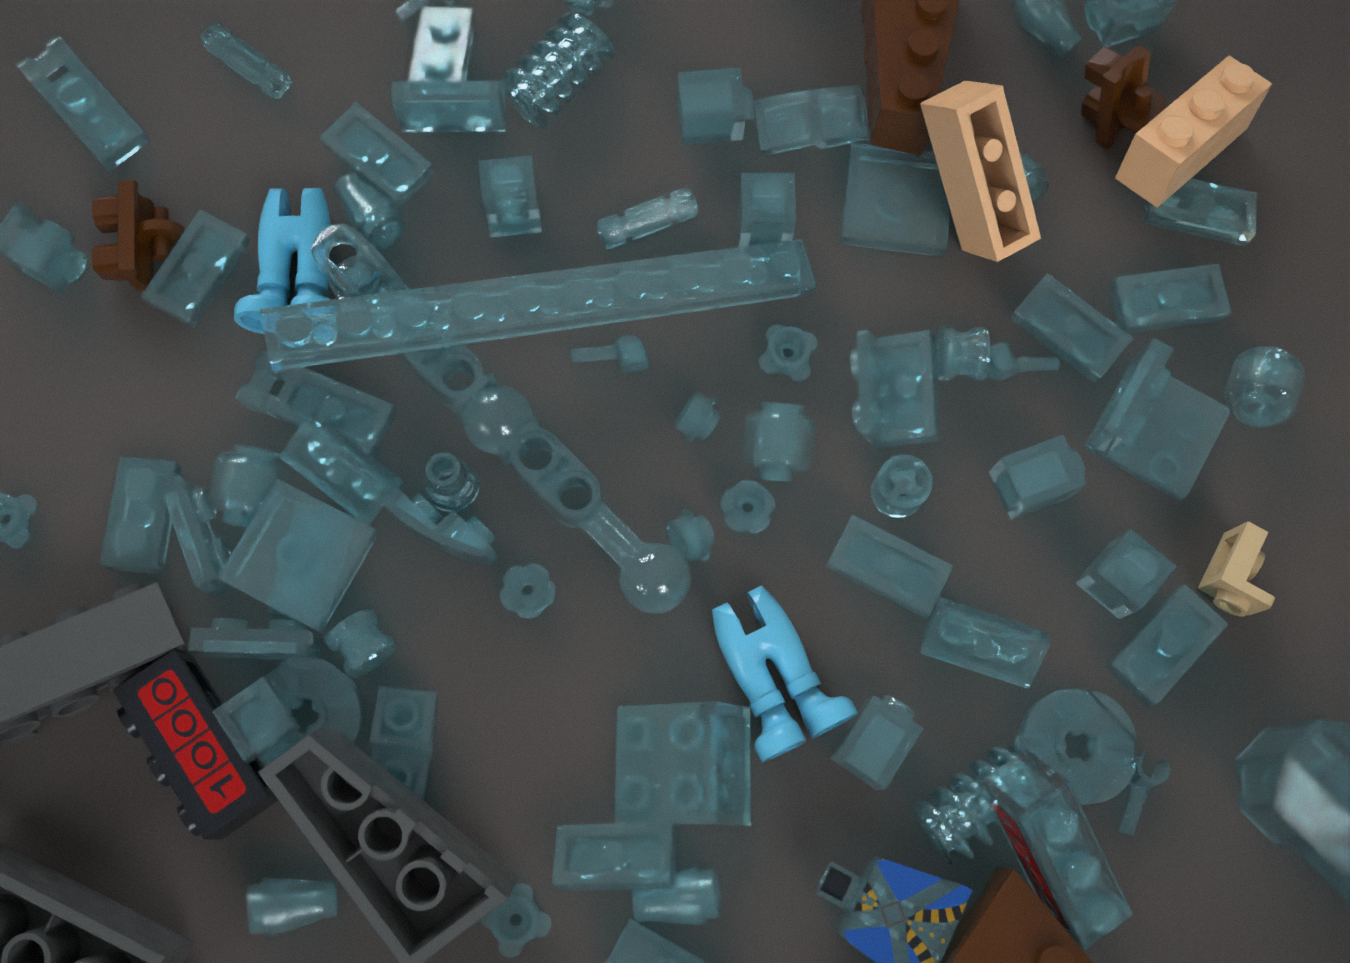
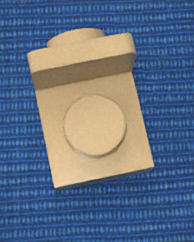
[1198,521,1275,617]

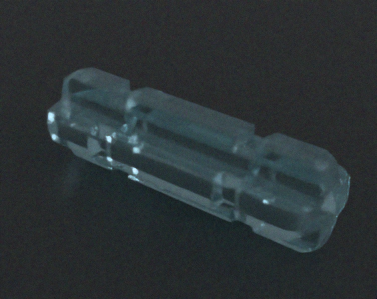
[200,22,292,99]
[597,187,698,249]

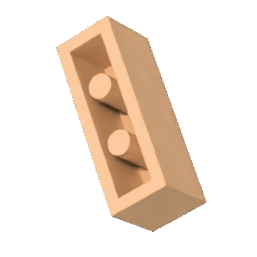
[1115,56,1273,208]
[920,80,1041,262]

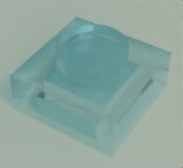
[212,676,301,762]

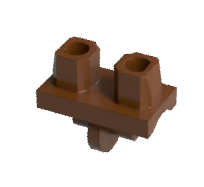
[1081,45,1166,149]
[92,179,185,291]

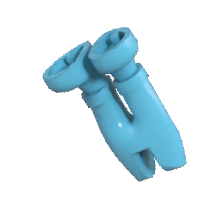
[234,188,338,336]
[712,585,858,763]

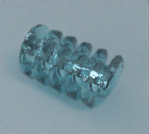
[502,12,615,129]
[913,746,1050,865]

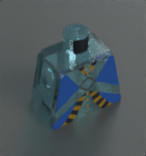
[816,856,973,963]

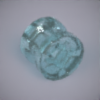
[935,326,990,380]
[871,455,933,519]
[324,608,398,679]

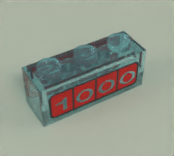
[978,749,1133,950]

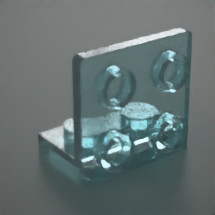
[1084,338,1230,500]
[615,701,751,825]

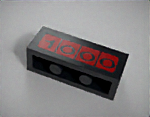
[113,649,278,840]

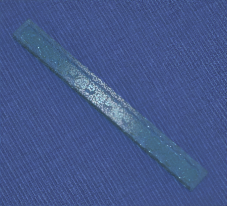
[260,239,816,371]

